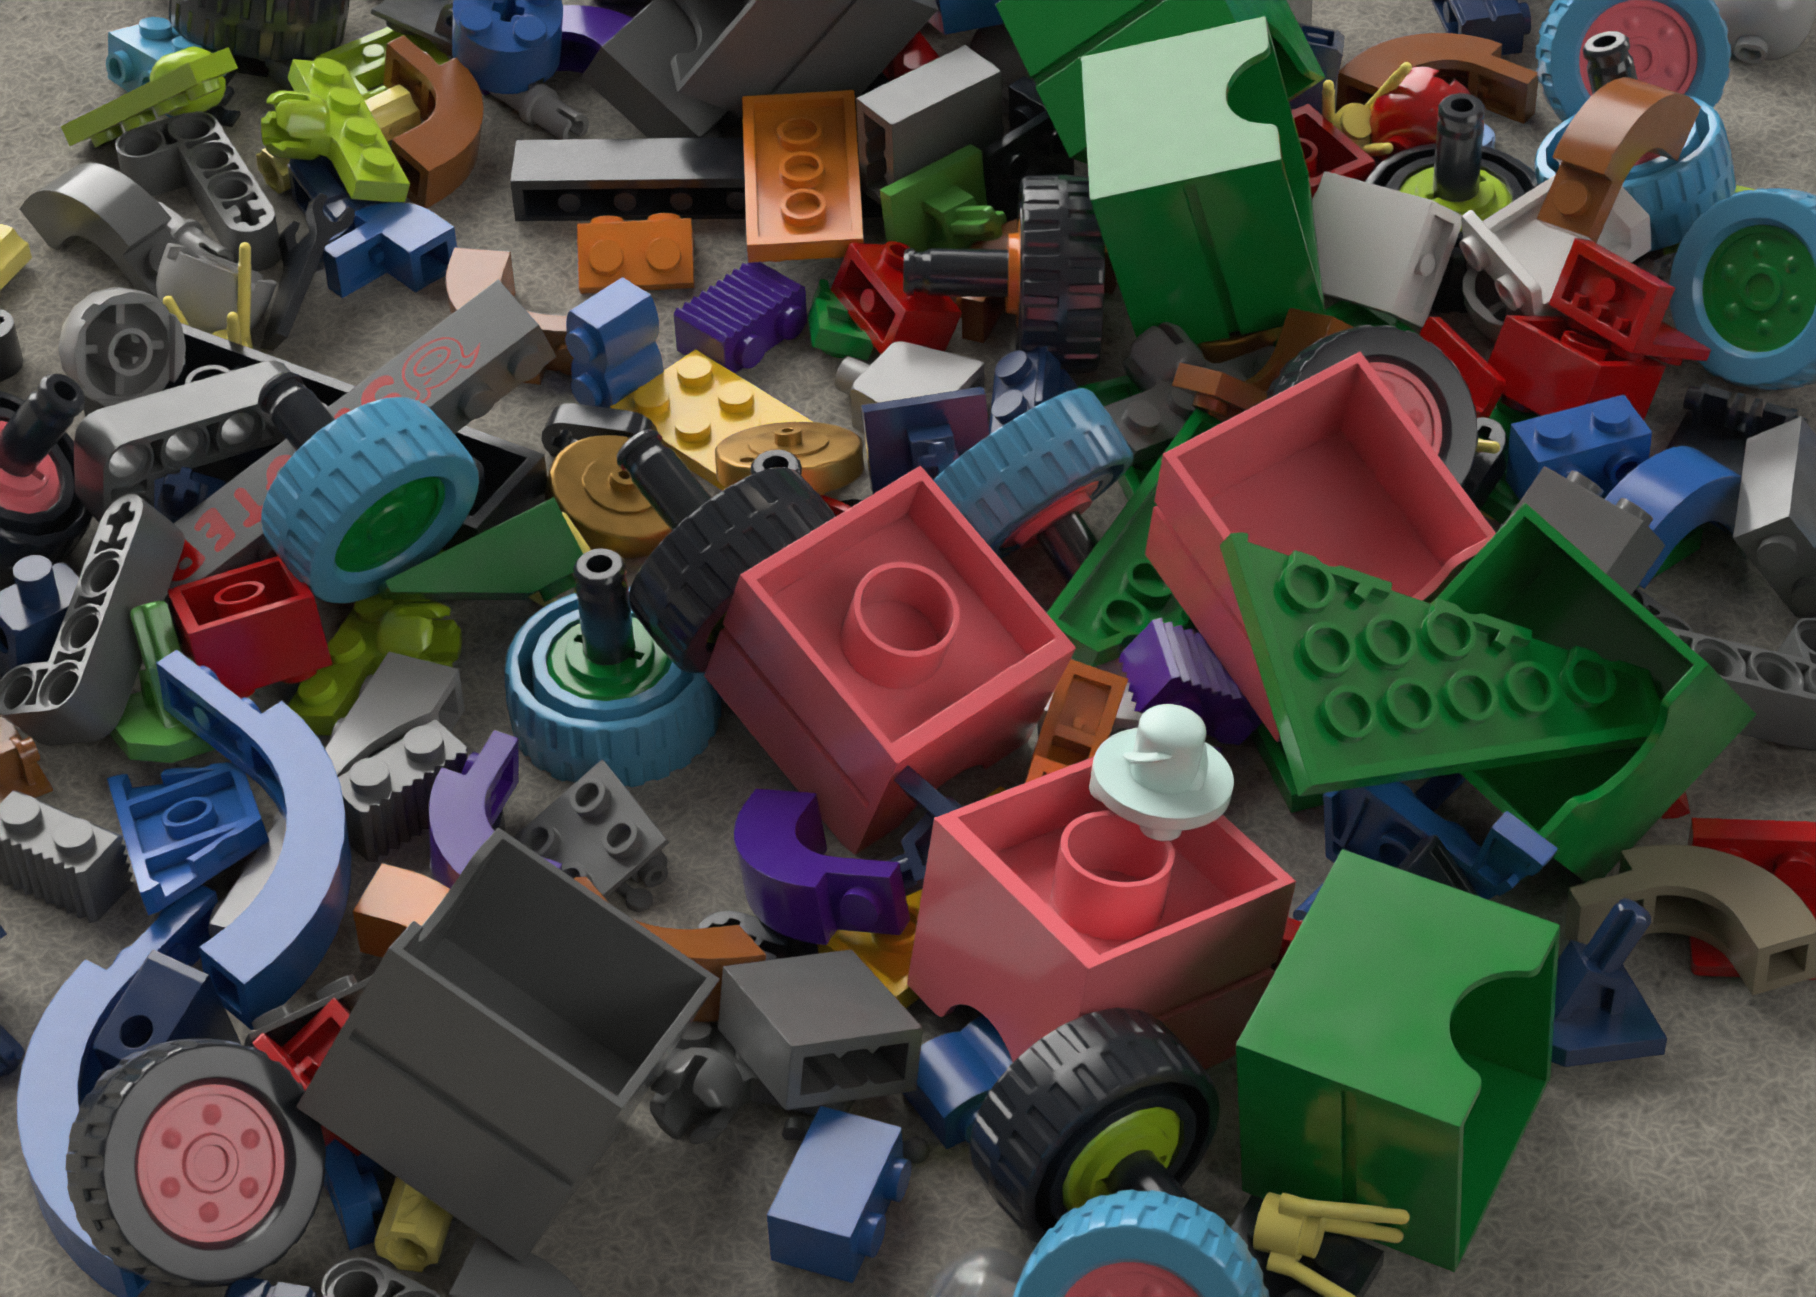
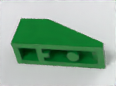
[377,497,583,602]

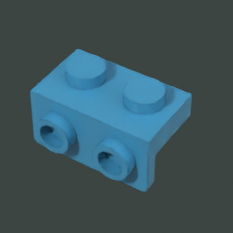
[106,17,226,118]

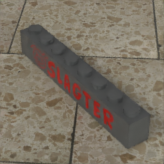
[164,279,556,645]

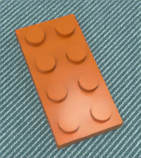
[742,90,864,263]

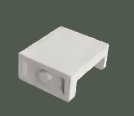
[1459,163,1651,316]
[1312,171,1462,328]

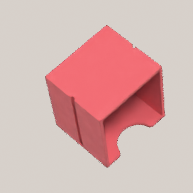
[1145,351,1496,742]
[704,466,1076,855]
[907,757,1296,1070]

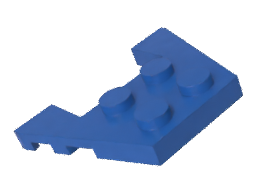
[1323,782,1558,900]

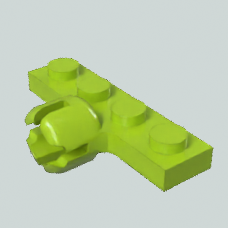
[61,46,238,148]
[261,58,410,203]
[287,549,462,735]

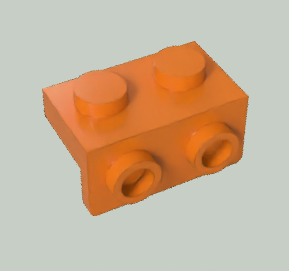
[577,213,695,294]

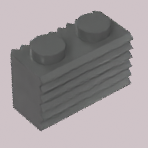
[338,719,468,862]
[0,791,134,923]

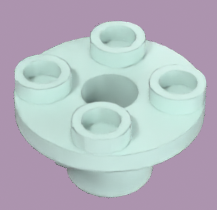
[1089,704,1234,841]

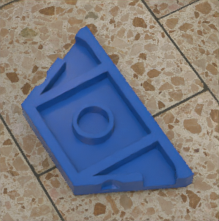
[107,762,269,916]

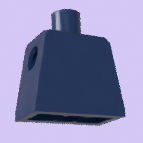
[0,555,79,680]
[93,950,241,1072]

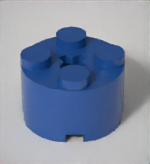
[452,0,563,94]

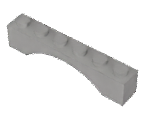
[208,652,465,938]

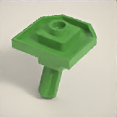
[880,144,1007,252]
[110,601,216,763]

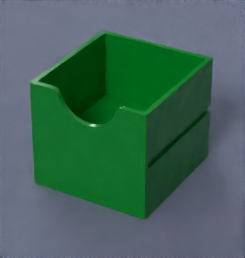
[995,0,1326,164]
[1081,16,1325,344]
[1437,502,1757,882]
[1236,849,1560,1272]

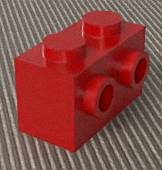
[830,241,962,354]

